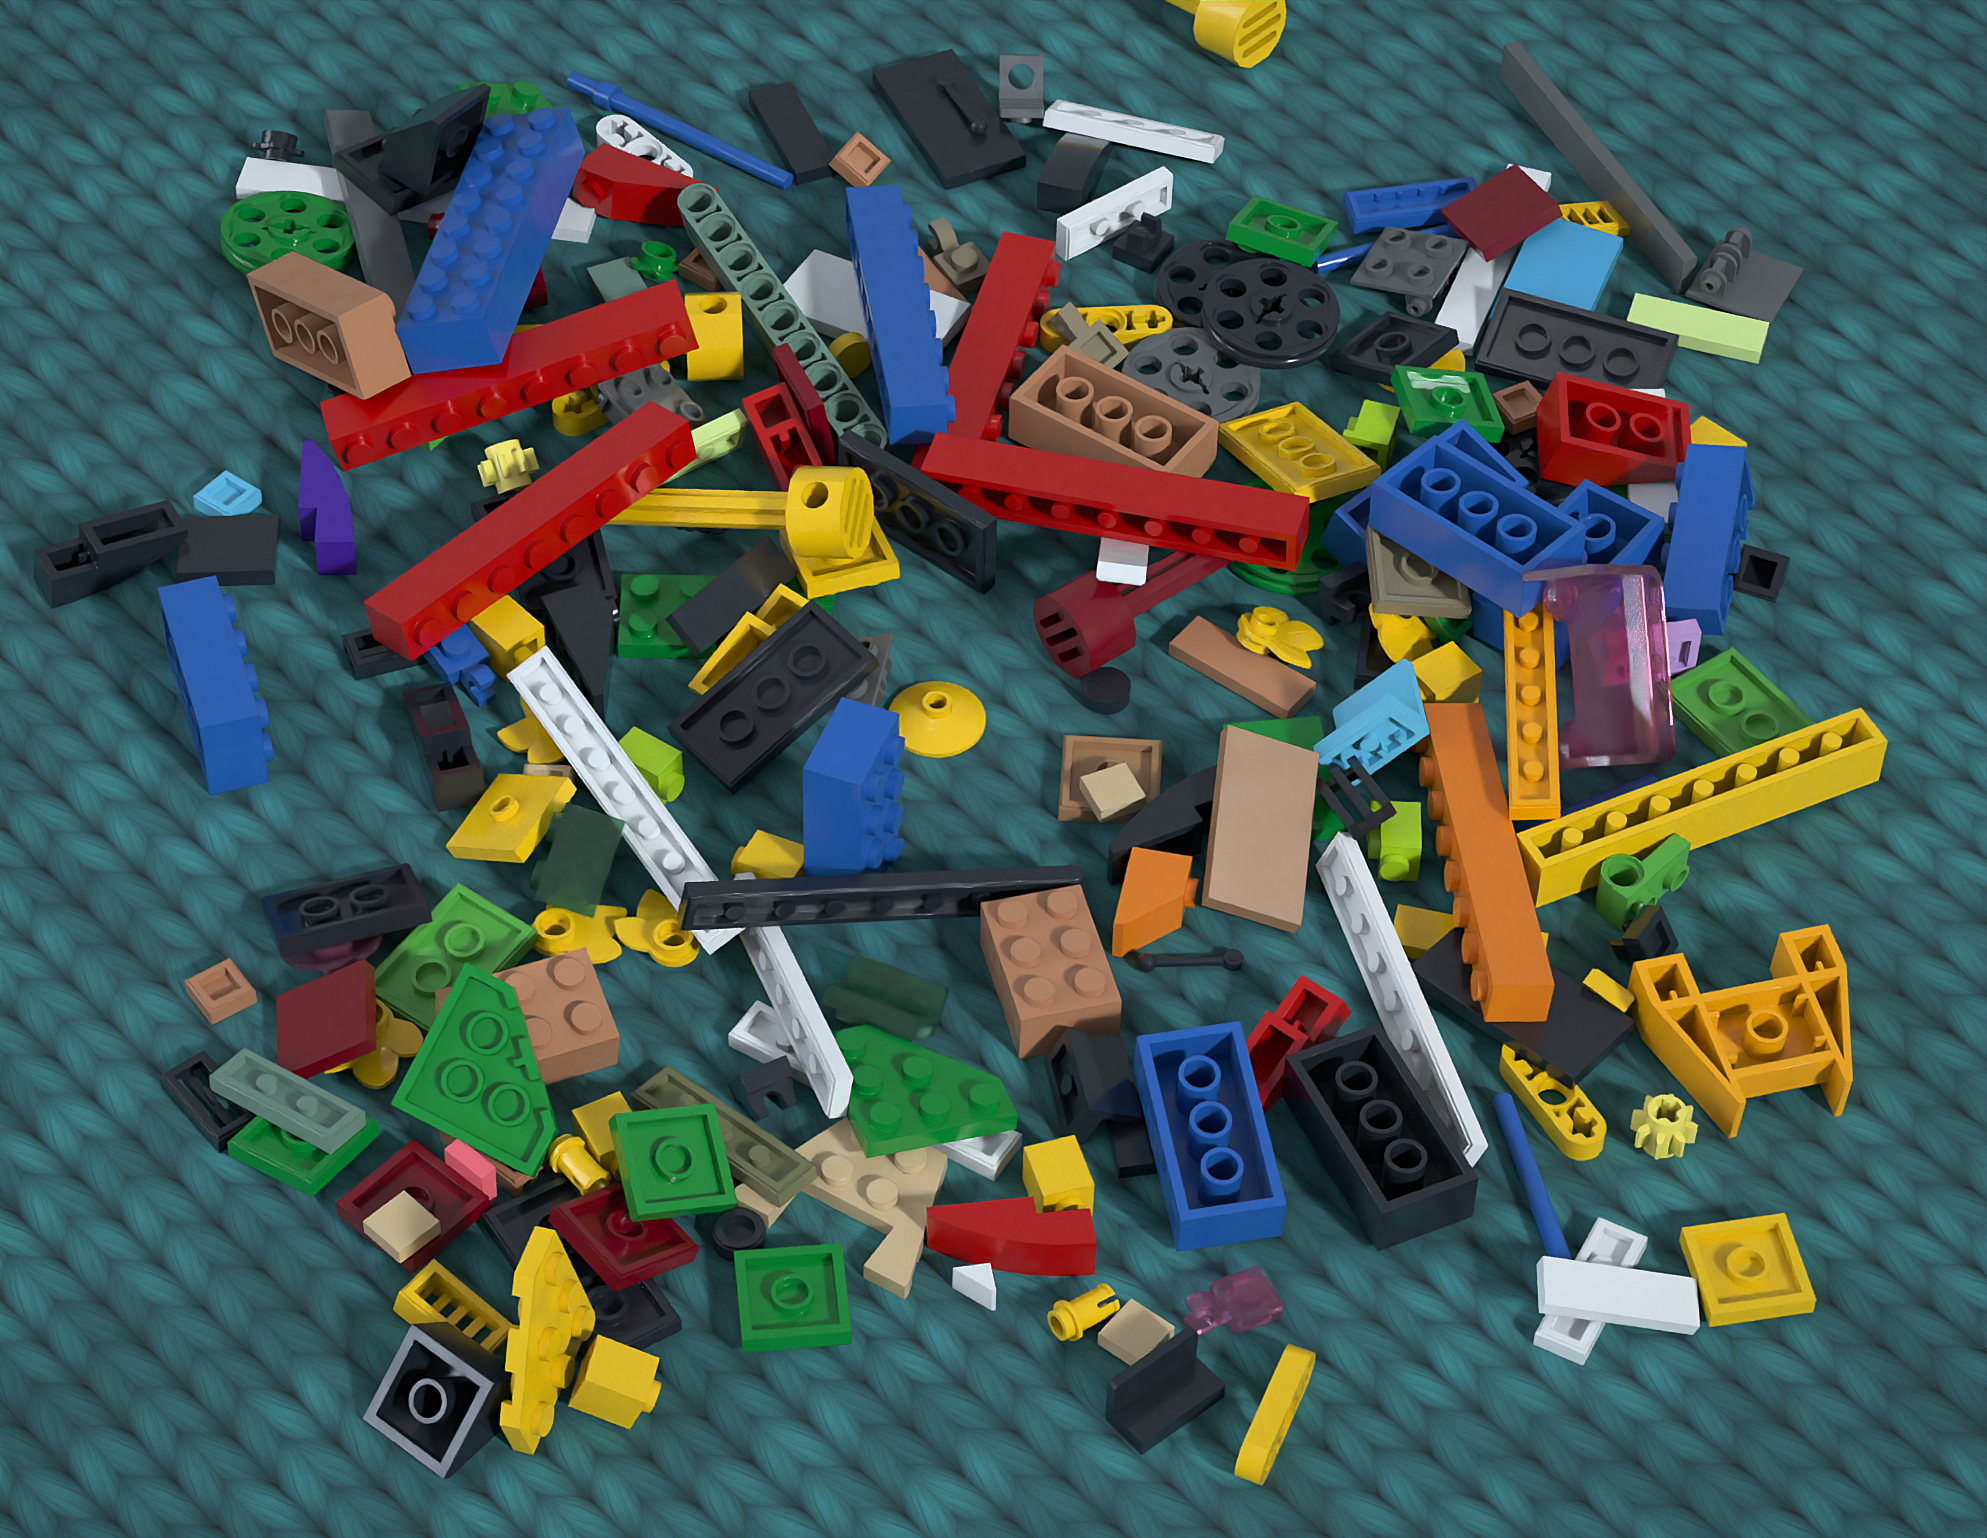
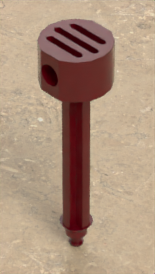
[1033,502,1314,678]

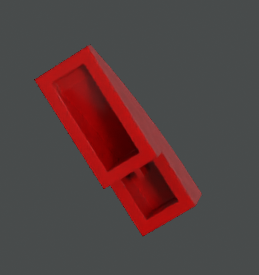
[1246,974,1351,1114]
[926,1196,1097,1277]

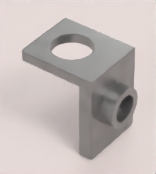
[999,54,1044,123]

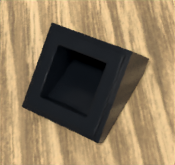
[1733,544,1790,603]

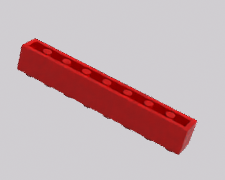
[910,231,1062,471]
[319,279,699,472]
[364,401,697,662]
[920,432,1310,571]

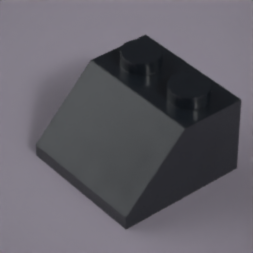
[380,83,491,196]
[363,1321,513,1479]

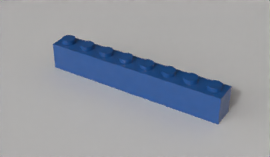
[844,185,955,445]

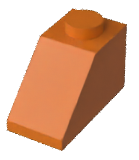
[1112,847,1199,957]

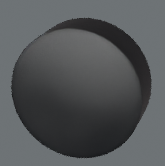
[1081,667,1131,714]
[712,1208,766,1262]

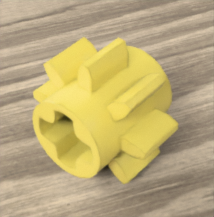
[477,439,540,495]
[1630,1094,1698,1160]

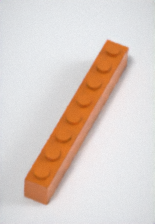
[1411,703,1555,1022]

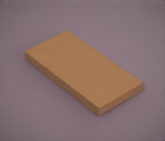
[1201,725,1319,933]

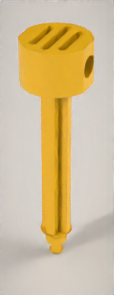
[1165,0,1287,68]
[513,291,744,381]
[606,466,874,559]

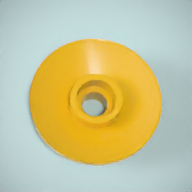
[888,681,986,758]

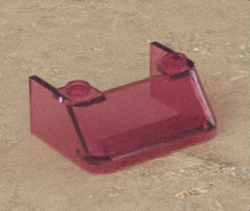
[1522,564,1676,771]

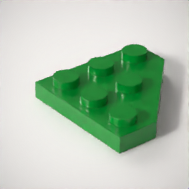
[391,962,559,1179]
[831,1025,1018,1159]

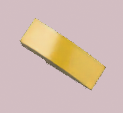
[688,583,809,697]

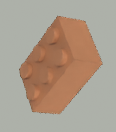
[980,884,1122,1059]
[435,947,620,1085]

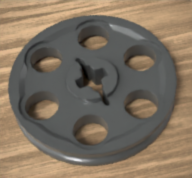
[1122,327,1261,424]

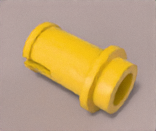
[548,1134,612,1196]
[1047,1283,1120,1341]

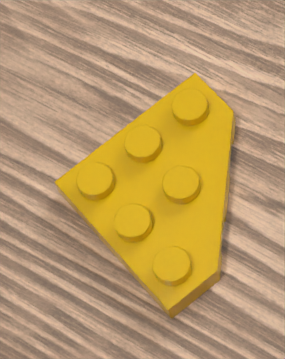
[500,1226,595,1455]

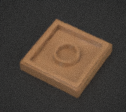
[1058,735,1162,825]

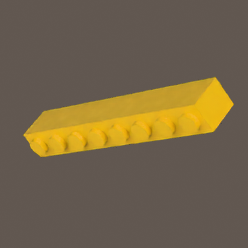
[1516,708,1888,908]

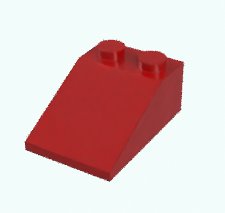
[1536,372,1692,487]

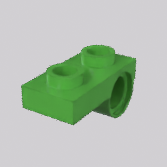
[1595,833,1691,931]

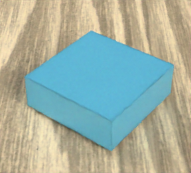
[193,470,262,516]

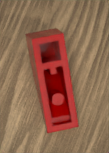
[573,143,718,227]
[742,381,824,492]

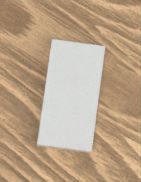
[783,249,971,350]

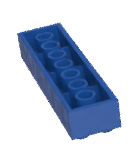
[395,108,586,374]

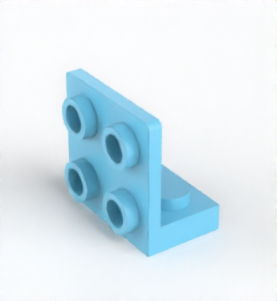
[1313,658,1430,786]

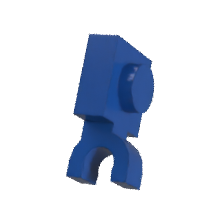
[423,624,497,707]

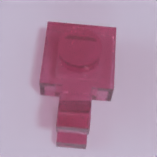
[1183,1265,1285,1337]

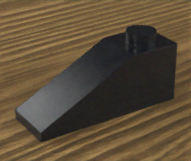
[541,580,620,724]

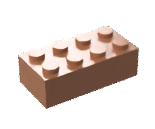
[246,251,411,400]
[1008,344,1219,478]

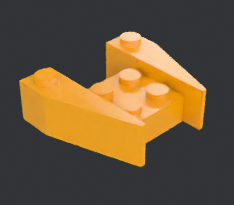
[1627,924,1853,1138]

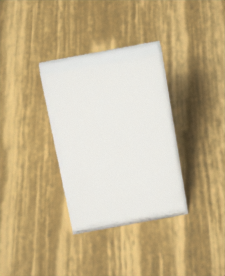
[952,1263,996,1310]

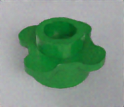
[629,241,680,281]

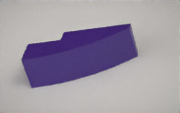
[298,440,357,575]

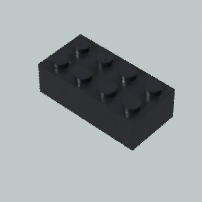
[1281,1023,1479,1251]

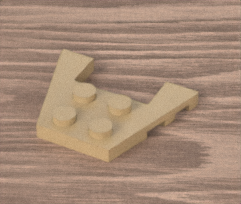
[734,1117,948,1300]

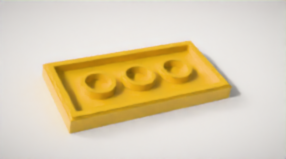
[1217,401,1381,503]

